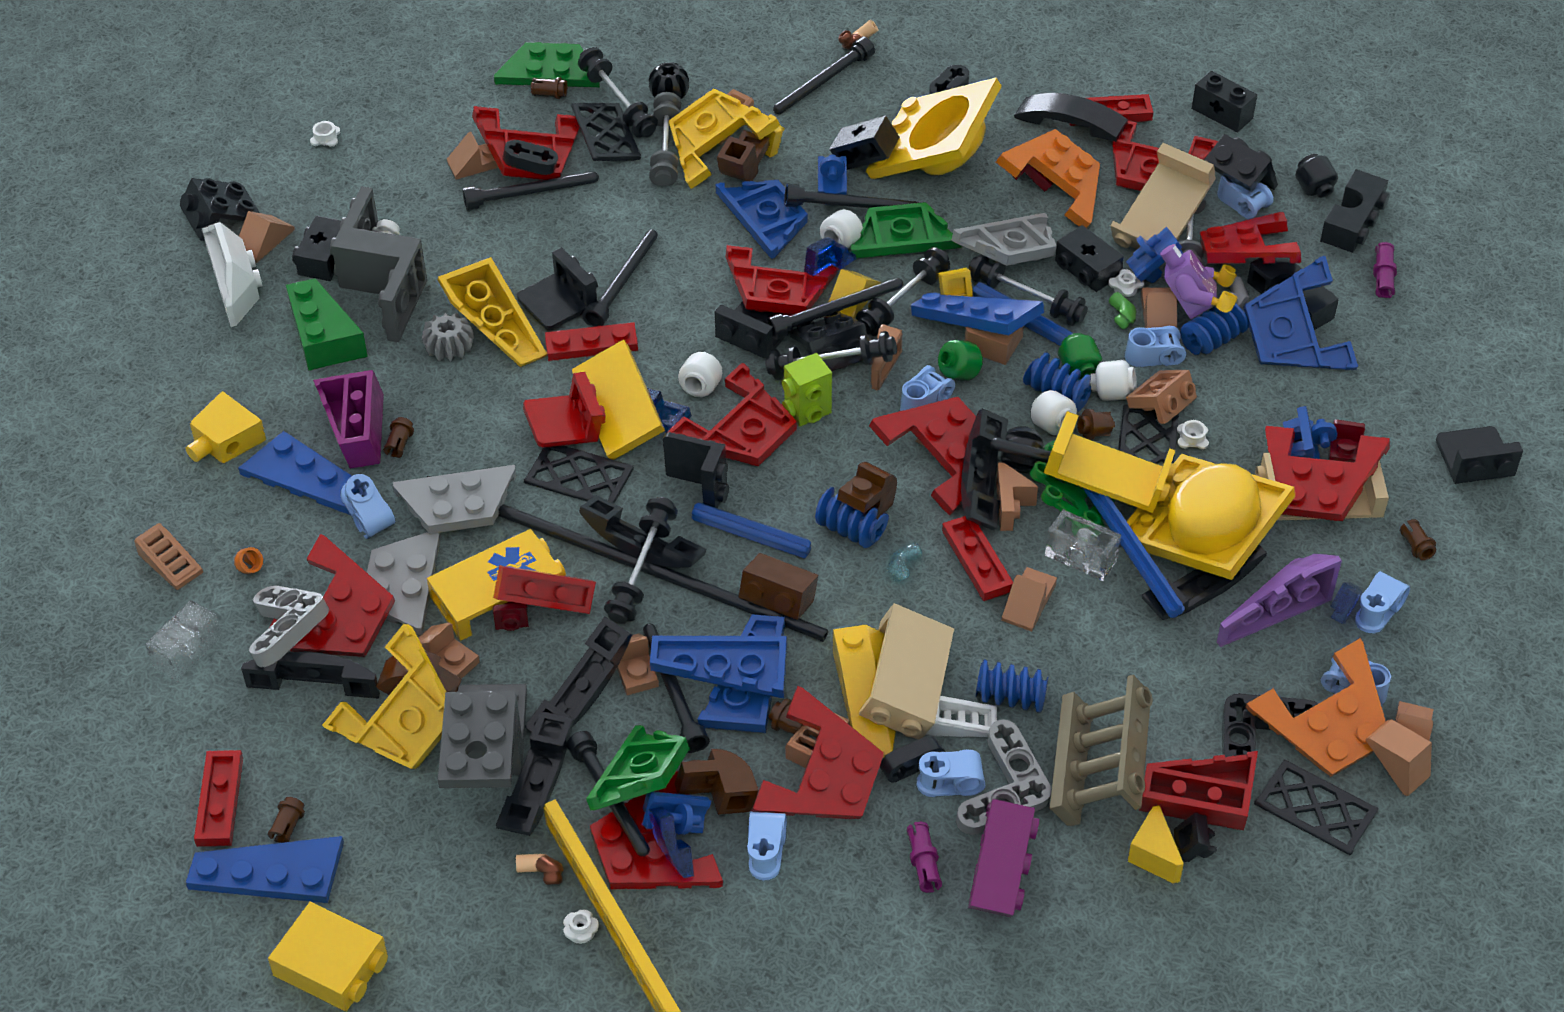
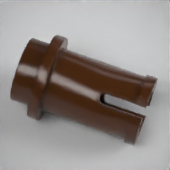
[531,77,568,99]
[383,417,414,458]
[1400,519,1436,560]
[268,797,305,843]

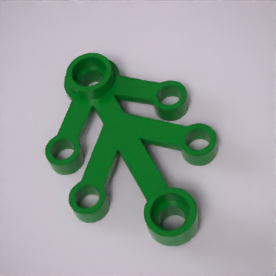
[1030,441,1116,540]

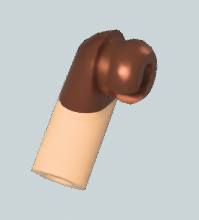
[838,20,878,49]
[516,854,564,885]

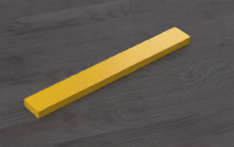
[544,799,681,1012]

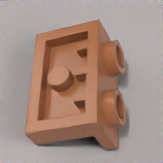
[1126,370,1197,424]

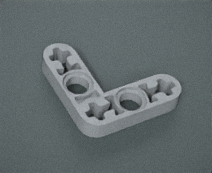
[249,586,329,667]
[956,719,1051,835]

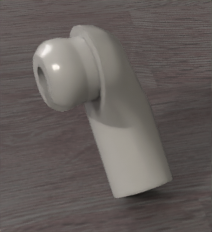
[1229,276,1249,308]

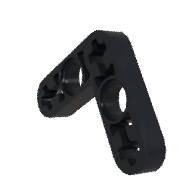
[1222,693,1318,757]

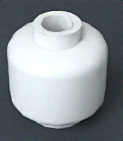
[820,209,863,252]
[678,352,723,397]
[1090,360,1137,401]
[1031,390,1077,435]

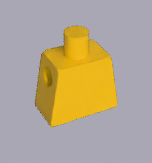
[186,391,266,463]

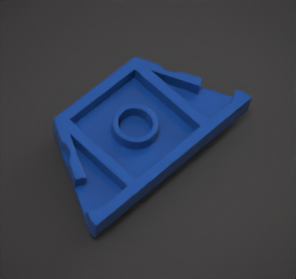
[715,180,808,259]

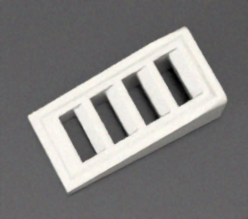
[926,696,997,737]

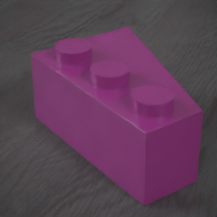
[313,370,384,469]
[968,799,1039,917]

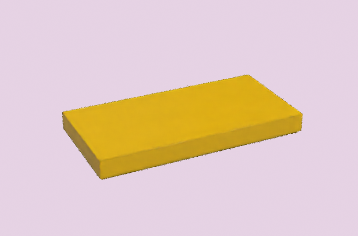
[571,339,665,460]

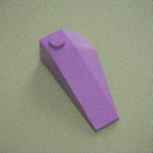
[1217,554,1342,647]

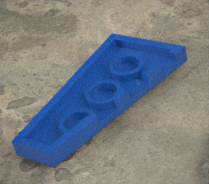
[911,293,1044,336]
[238,431,367,515]
[697,614,785,733]
[650,636,787,699]
[186,836,344,903]

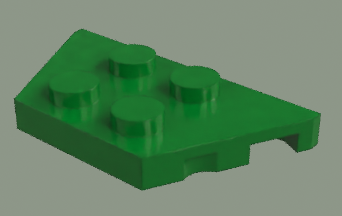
[494,42,600,88]
[850,202,962,259]
[586,725,690,811]

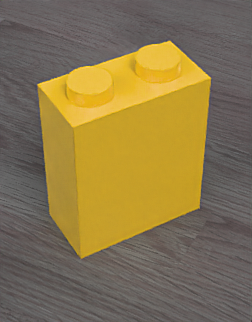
[268,902,388,1012]

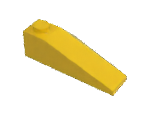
[437,257,547,367]
[833,625,896,757]

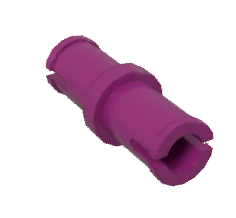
[1373,242,1397,298]
[906,821,942,893]

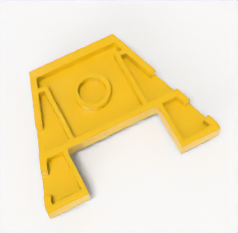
[669,88,781,189]
[322,624,446,769]

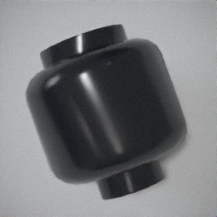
[1295,154,1338,198]

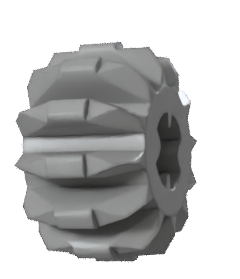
[422,312,474,362]

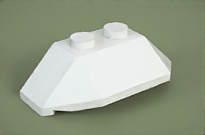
[202,222,262,327]

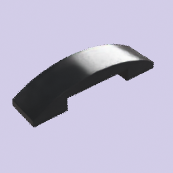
[1014,93,1128,142]
[961,408,1008,531]
[579,495,707,568]
[1142,545,1267,620]
[525,616,632,732]
[241,652,380,699]
[496,711,574,836]

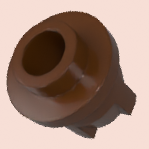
[1077,409,1115,440]
[769,698,803,734]

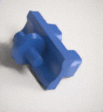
[818,154,847,205]
[1126,227,1183,283]
[1283,406,1337,459]
[642,792,711,835]

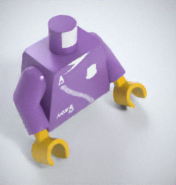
[1160,244,1237,319]

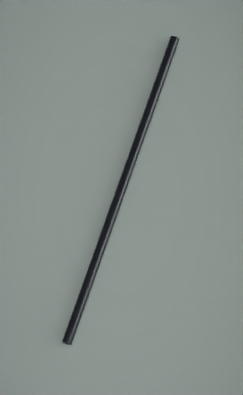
[427,476,828,642]

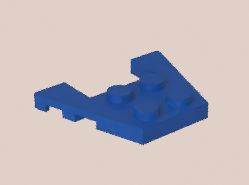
[1244,256,1358,370]

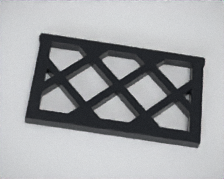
[571,103,641,161]
[1118,404,1179,464]
[524,445,634,503]
[1254,759,1379,855]

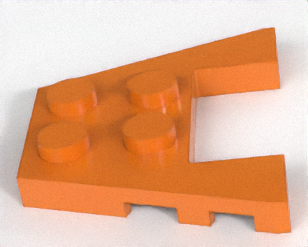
[996,129,1100,228]
[1246,638,1386,777]

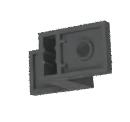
[330,186,427,342]
[438,684,527,788]

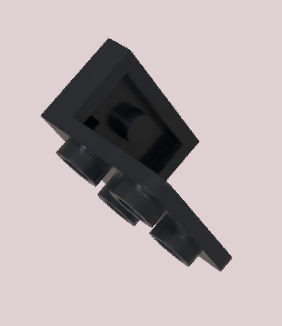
[1204,134,1278,192]
[179,178,260,241]
[517,247,598,330]
[714,301,790,359]
[789,311,867,371]
[1436,426,1523,484]
[663,432,729,509]

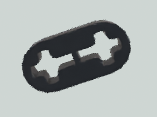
[929,65,969,95]
[503,140,558,175]
[880,736,945,783]

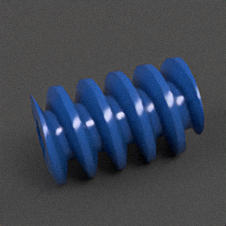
[1180,303,1249,355]
[1023,352,1091,412]
[815,487,889,548]
[975,659,1049,713]

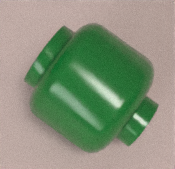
[1058,333,1102,379]
[938,339,983,381]

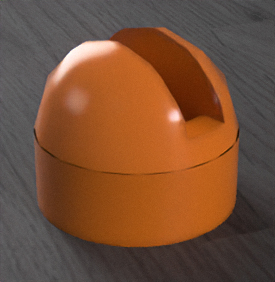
[234,547,263,574]

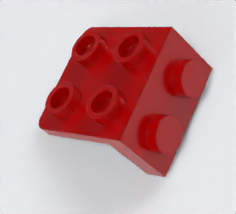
[523,372,606,447]

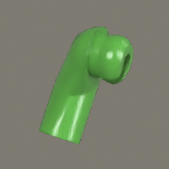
[1109,292,1137,329]

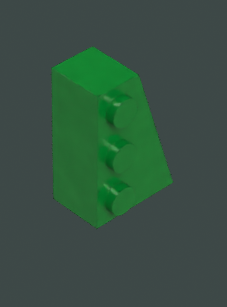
[286,278,368,371]

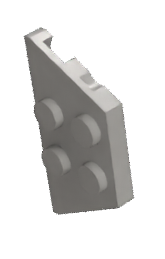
[951,213,1056,266]
[393,465,516,534]
[367,532,441,635]

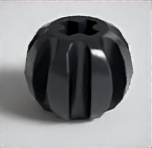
[649,62,689,99]
[1001,426,1043,473]

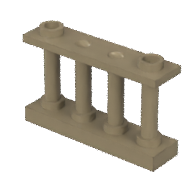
[1050,674,1153,826]

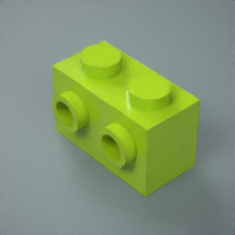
[782,353,832,427]

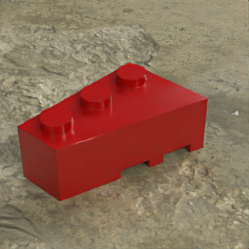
[1139,751,1258,831]

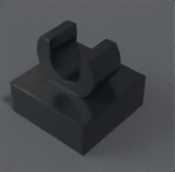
[1174,812,1217,862]

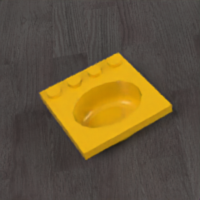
[866,77,1002,179]
[1118,454,1295,580]

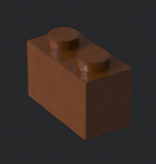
[738,553,819,620]

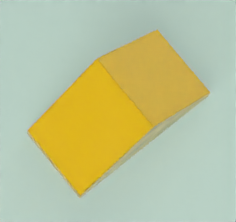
[829,269,881,319]
[1127,805,1184,883]

